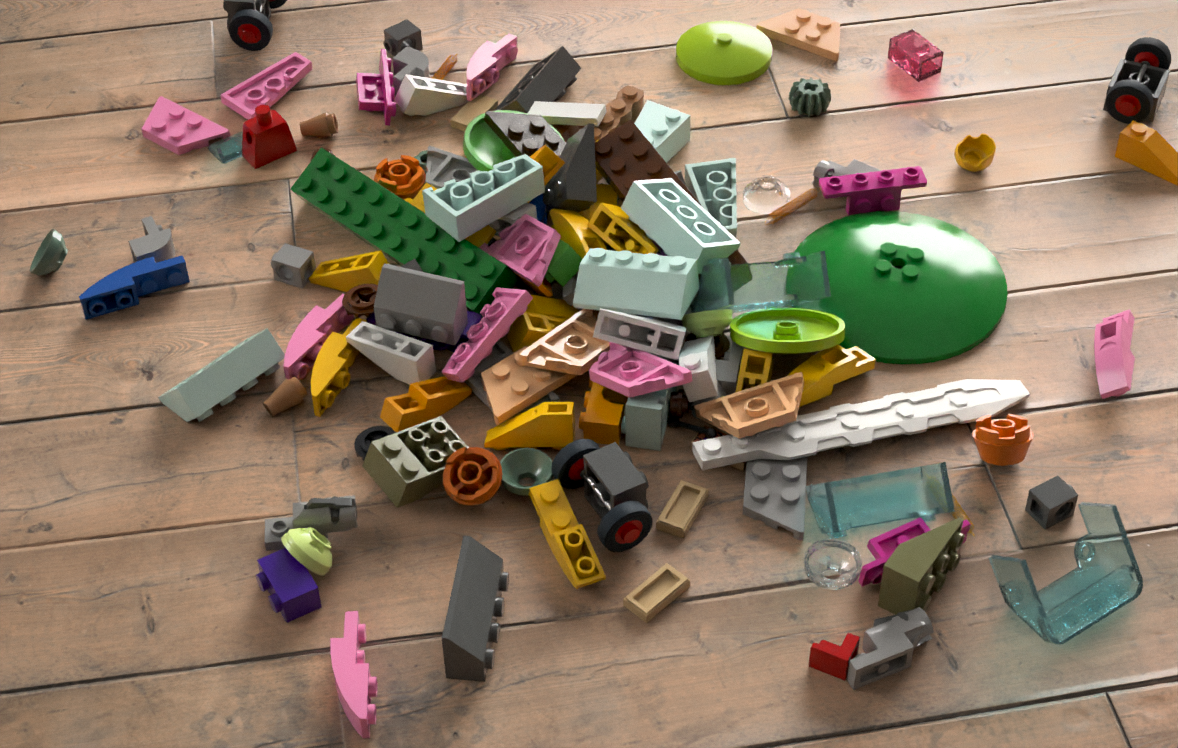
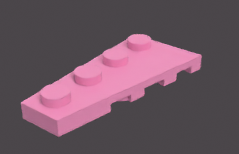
[220,52,312,120]
[442,287,533,382]

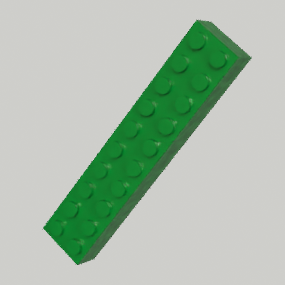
[290,147,520,318]

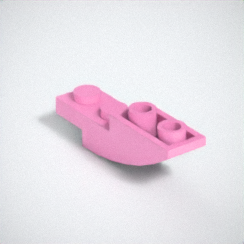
[466,34,518,101]
[283,294,354,381]
[1094,310,1135,399]
[330,611,377,739]

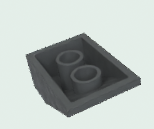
[543,123,597,214]

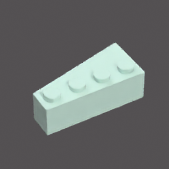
[634,100,691,163]
[422,154,545,242]
[685,158,737,238]
[621,349,682,451]

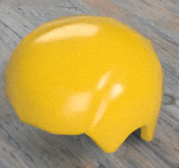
[954,133,996,172]

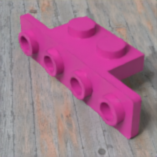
[356,49,396,126]
[819,166,927,216]
[858,517,971,587]

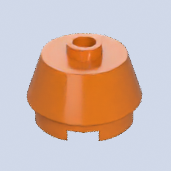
[374,155,426,200]
[972,414,1034,466]
[443,447,502,505]

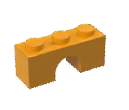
[579,378,628,446]

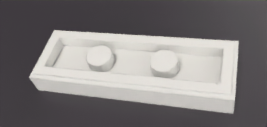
[528,101,607,126]

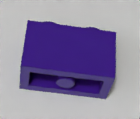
[256,548,322,623]

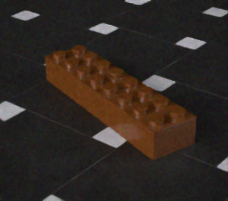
[595,120,752,309]

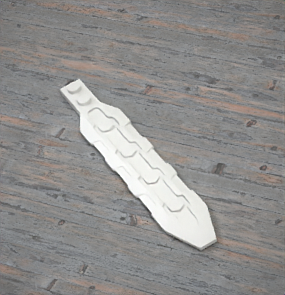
[692,379,1030,470]

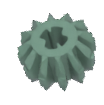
[789,78,831,116]

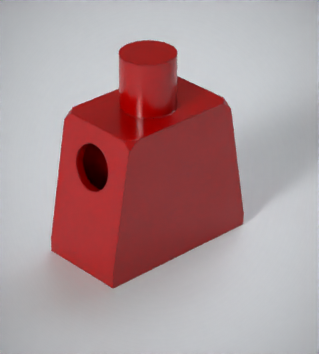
[242,105,297,169]

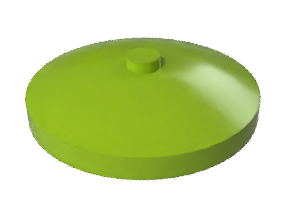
[676,21,772,85]
[730,308,845,354]

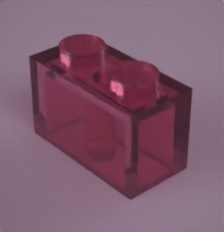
[888,29,944,82]

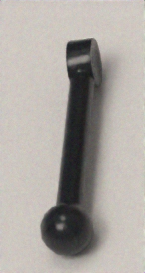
[667,416,717,439]

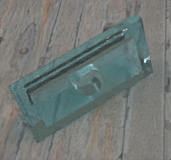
[208,131,243,164]

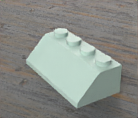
[621,178,741,274]
[573,248,700,320]
[158,328,285,422]

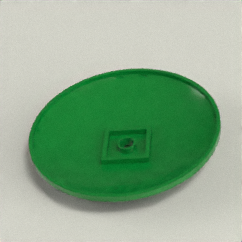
[786,211,1008,365]

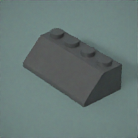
[494,46,581,113]
[442,536,509,682]

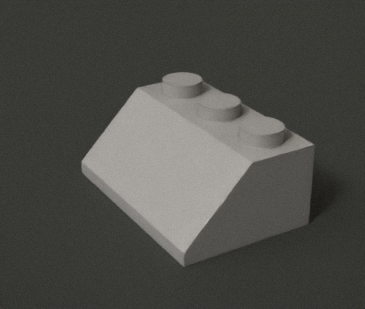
[374,263,468,345]

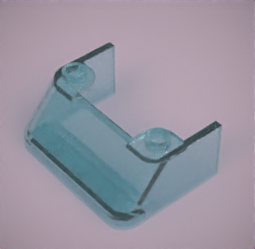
[695,251,831,313]
[805,462,955,539]
[989,502,1143,645]

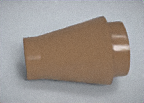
[300,112,338,137]
[263,377,308,417]

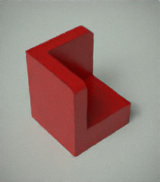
[809,633,860,681]

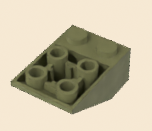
[362,416,469,508]
[878,518,965,615]

